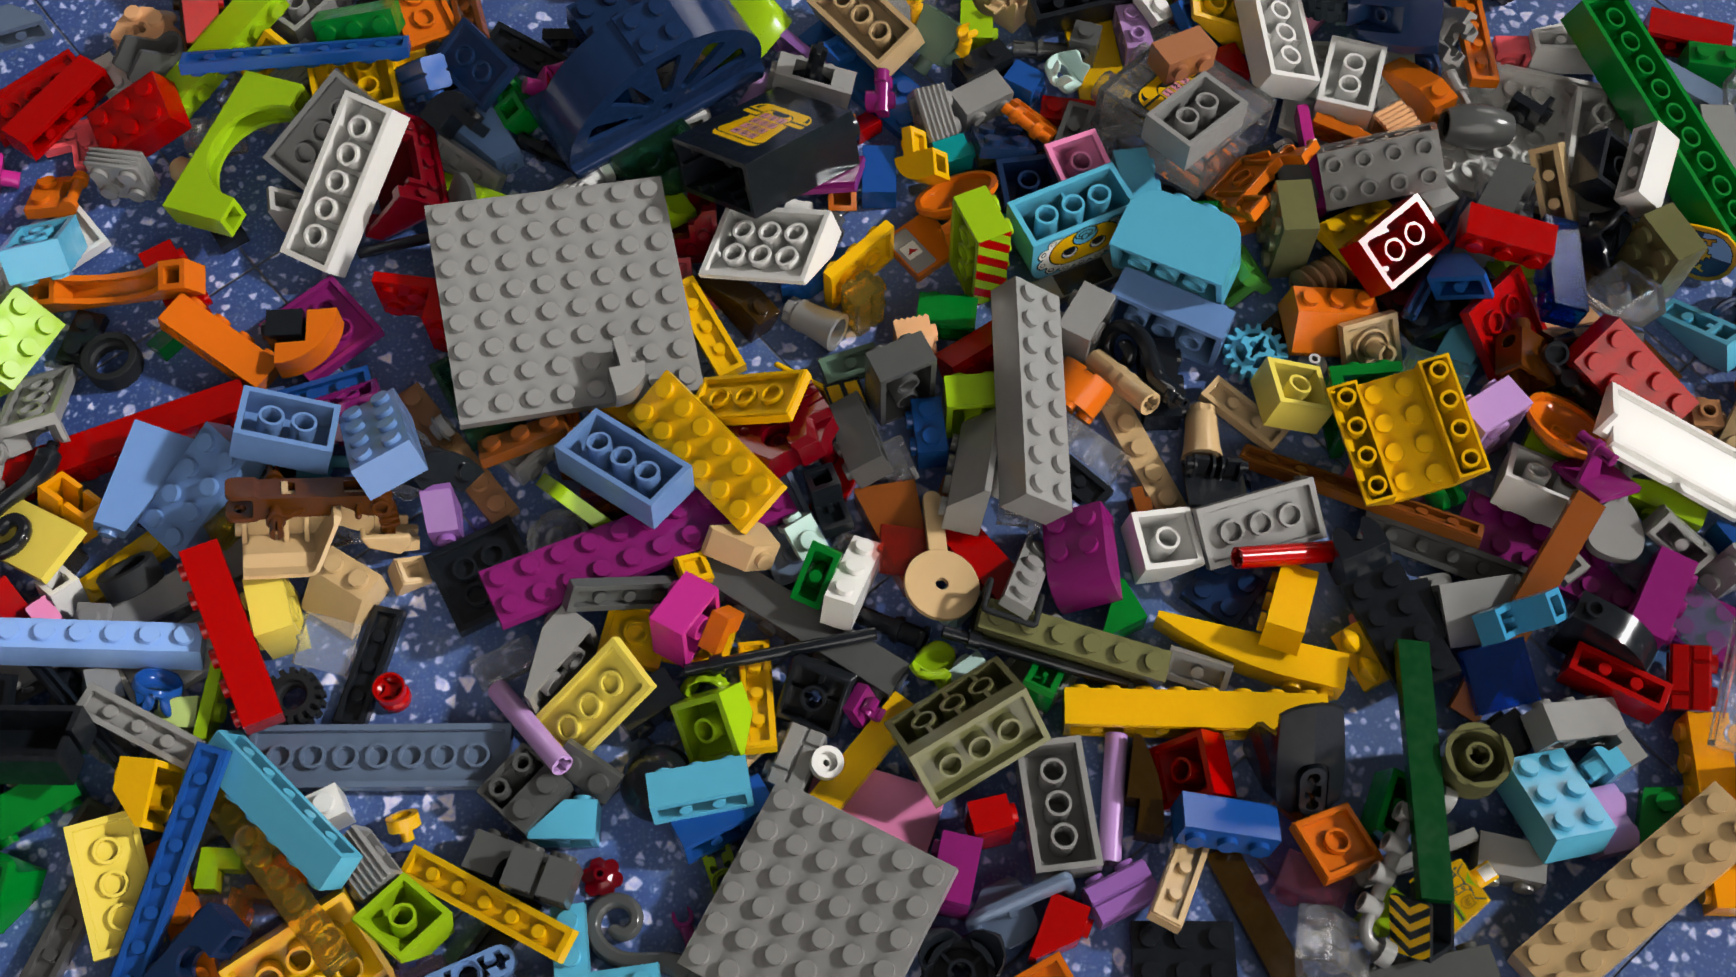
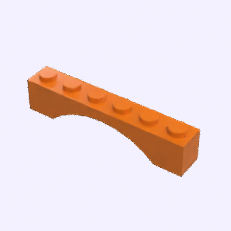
[28,258,206,313]

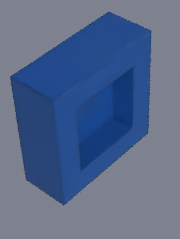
[823,35,857,67]

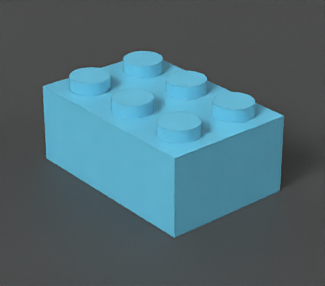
[0,214,88,287]
[1496,748,1617,864]

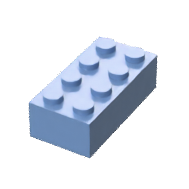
[1111,266,1236,369]
[339,388,429,501]
[554,408,695,529]
[138,421,267,560]

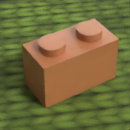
[1147,25,1218,85]

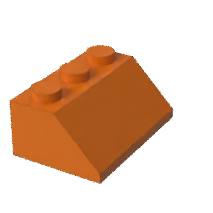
[1278,286,1379,358]

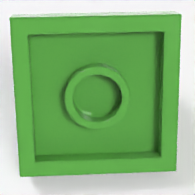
[1225,242,1273,308]

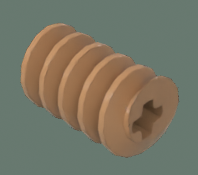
[1288,253,1355,289]

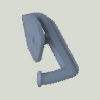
[965,871,1078,949]

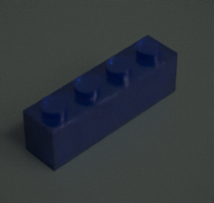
[1534,214,1589,329]

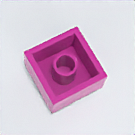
[648,571,720,668]

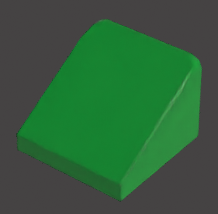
[146,330,184,362]

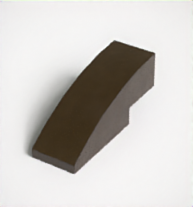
[1124,733,1164,844]

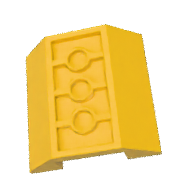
[1325,352,1491,507]

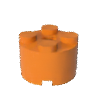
[1063,356,1114,426]

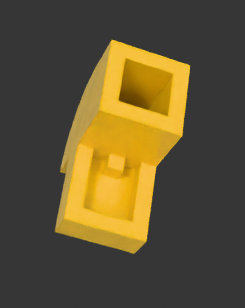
[894,125,950,185]

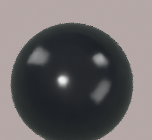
[620,744,690,822]

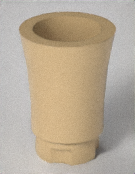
[1180,402,1223,463]

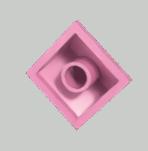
[1043,128,1111,182]

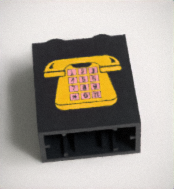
[672,87,860,219]

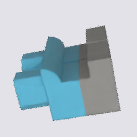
[1575,728,1648,788]

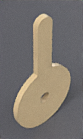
[904,491,980,621]

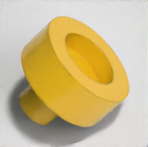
[385,808,421,843]

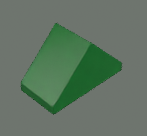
[1103,578,1148,637]
[1023,664,1065,714]

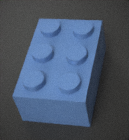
[228,385,341,476]

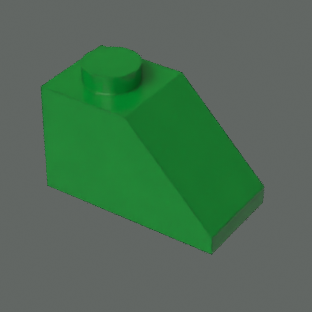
[790,540,843,610]

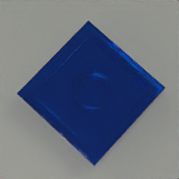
[1458,636,1541,716]

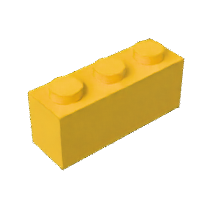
[1256,565,1319,656]

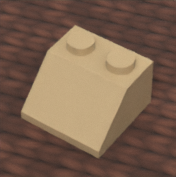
[300,545,390,640]

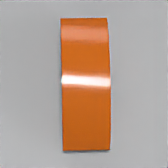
[274,307,344,379]

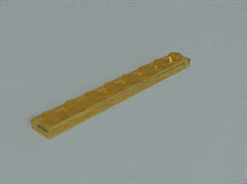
[209,788,358,977]

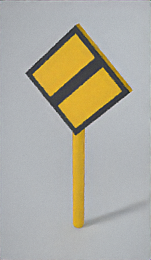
[774,362,871,411]

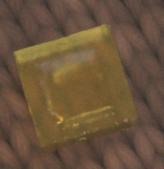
[203,505,242,551]

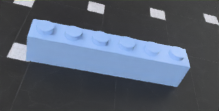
[0,617,207,670]

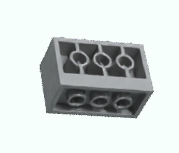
[1317,121,1447,211]

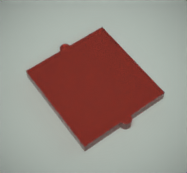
[876,524,928,576]

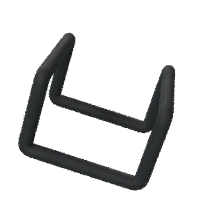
[968,577,1045,631]

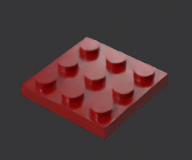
[1459,264,1548,382]

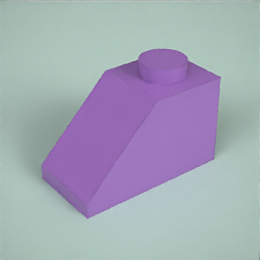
[419,482,464,547]

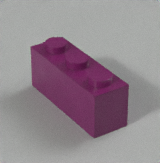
[1627,546,1699,649]

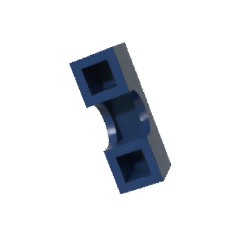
[143,902,252,977]

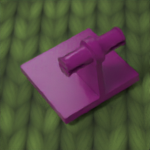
[1551,430,1642,504]

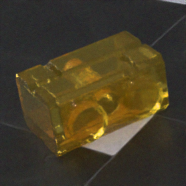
[841,269,887,336]

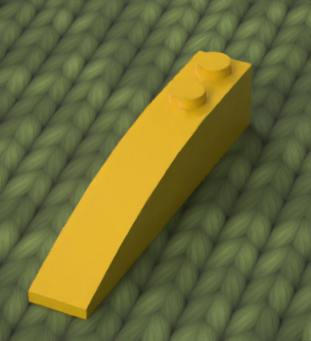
[1153,610,1350,701]

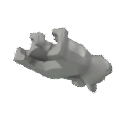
[1438,2,1479,68]

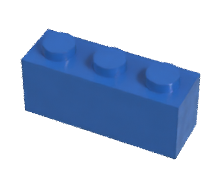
[669,773,770,865]
[1170,791,1282,858]

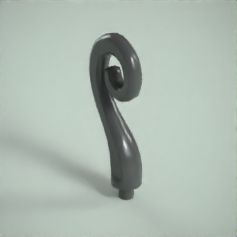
[587,892,701,977]

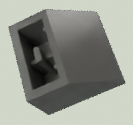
[476,742,577,840]

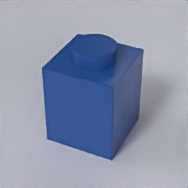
[1003,59,1046,107]

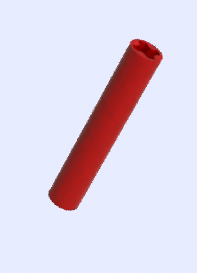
[1230,541,1336,569]

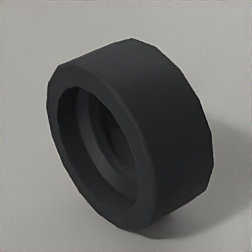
[80,332,145,391]
[96,551,165,604]

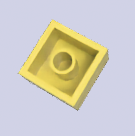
[1250,357,1333,434]
[240,578,311,660]

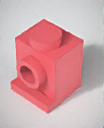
[1492,36,1532,68]

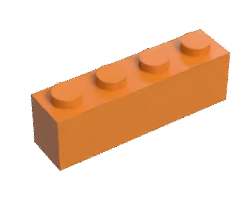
[157,292,279,389]

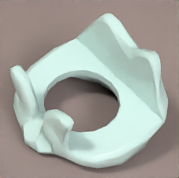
[1044,49,1090,94]

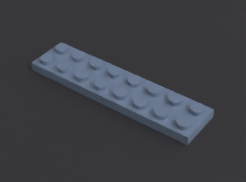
[249,723,514,792]

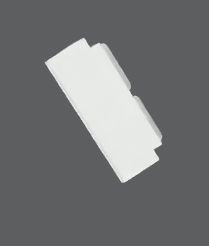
[1592,381,1736,523]

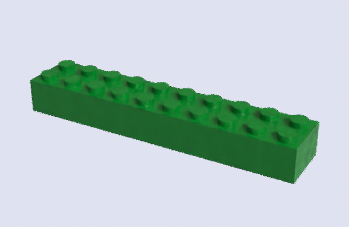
[1560,0,1736,243]

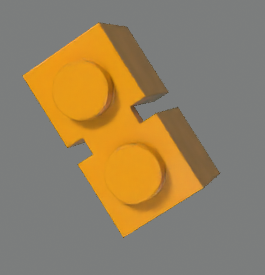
[37,471,102,544]

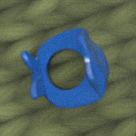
[130,668,184,717]

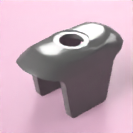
[112,31,184,83]

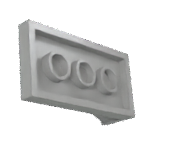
[0,364,79,459]
[1192,475,1328,570]

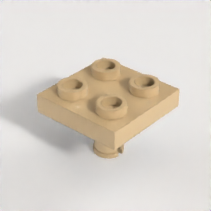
[1337,309,1403,367]

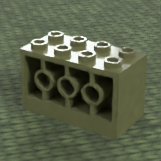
[884,656,1052,809]

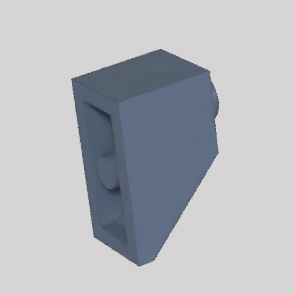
[0,4,54,53]

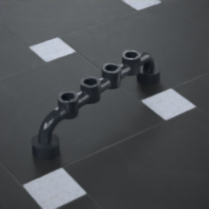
[1540,341,1601,416]

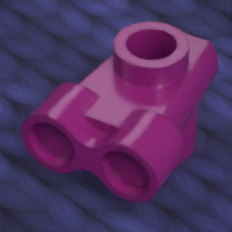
[865,68,896,118]

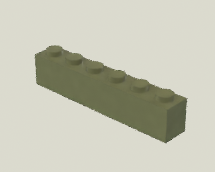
[973,598,1172,689]

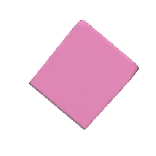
[25,595,64,619]

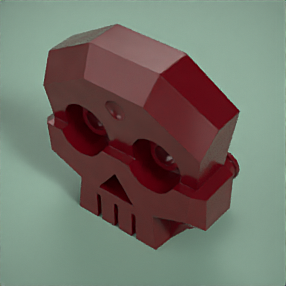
[726,380,839,479]

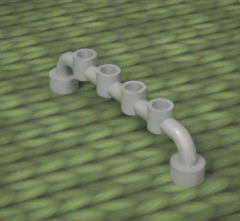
[1355,785,1458,969]

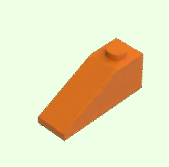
[1382,57,1458,124]

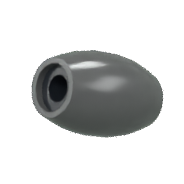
[1437,103,1516,150]

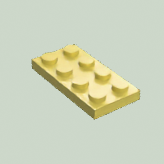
[535,637,657,752]
[63,811,167,962]

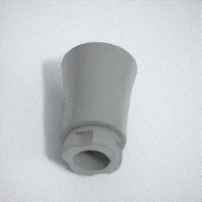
[781,296,849,352]

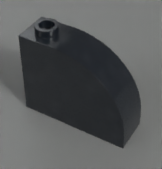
[1547,590,1658,673]

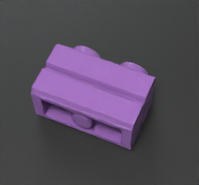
[1080,858,1158,931]

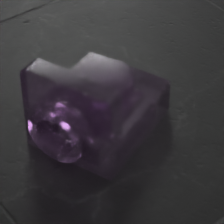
[393,954,449,977]

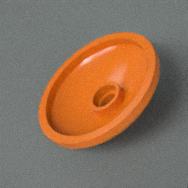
[915,170,999,221]
[1525,392,1606,461]

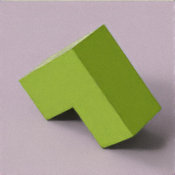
[193,847,249,894]

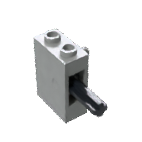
[765,42,857,109]

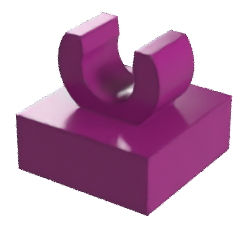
[842,682,886,729]

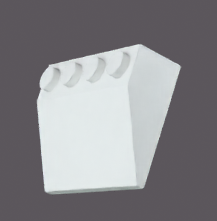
[698,208,842,285]

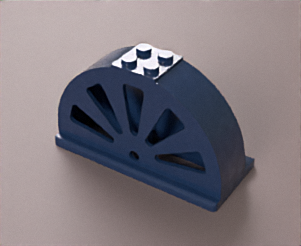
[524,0,765,179]

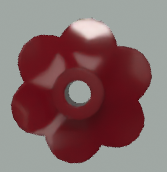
[581,857,623,897]

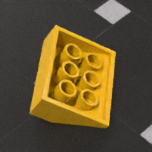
[218,886,399,977]

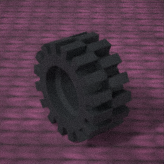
[270,667,327,725]

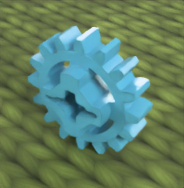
[1222,323,1288,385]

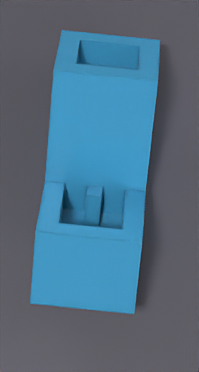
[1471,587,1570,647]

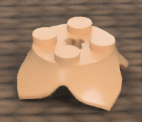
[110,5,187,75]

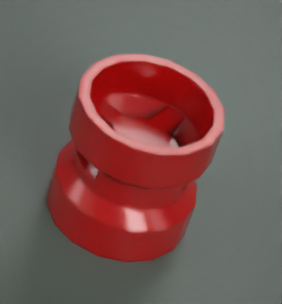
[372,672,412,713]

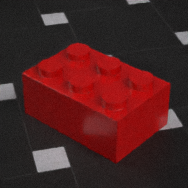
[86,71,192,158]
[1338,193,1450,298]

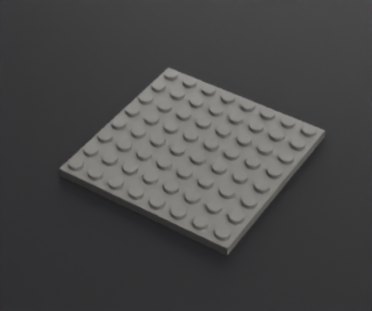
[424,176,703,430]

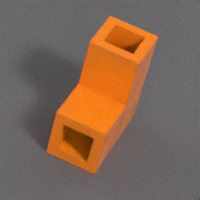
[698,605,745,655]

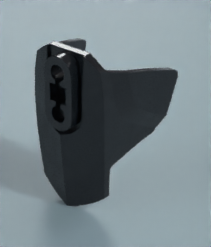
[1243,702,1346,816]

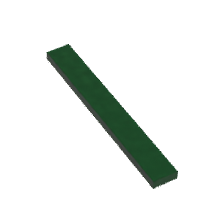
[1393,639,1455,904]

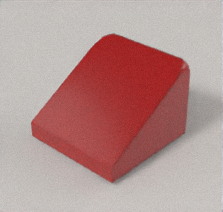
[856,111,882,145]

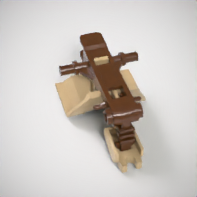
[225,464,420,580]

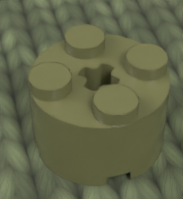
[1440,722,1514,799]

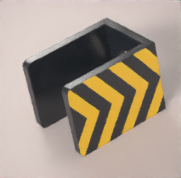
[1389,880,1454,963]

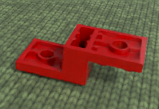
[371,271,448,353]

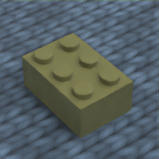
[1256,179,1320,278]
[1612,202,1708,308]

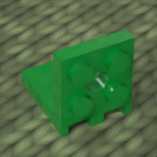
[1322,359,1403,459]

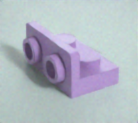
[1112,3,1154,69]

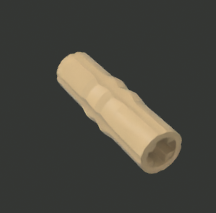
[1085,349,1161,415]

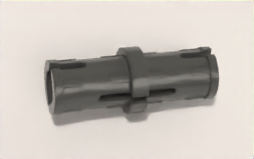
[1012,39,1068,61]

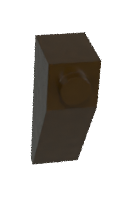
[695,275,781,343]

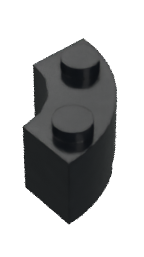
[404,446,484,492]

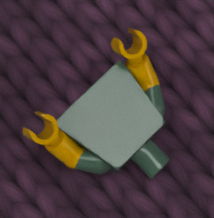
[906,0,978,76]

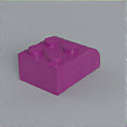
[1042,501,1123,615]

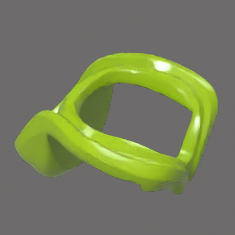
[909,640,956,689]

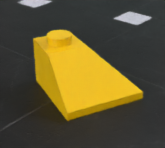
[112,756,184,833]

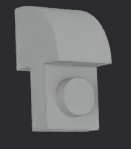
[608,335,646,408]

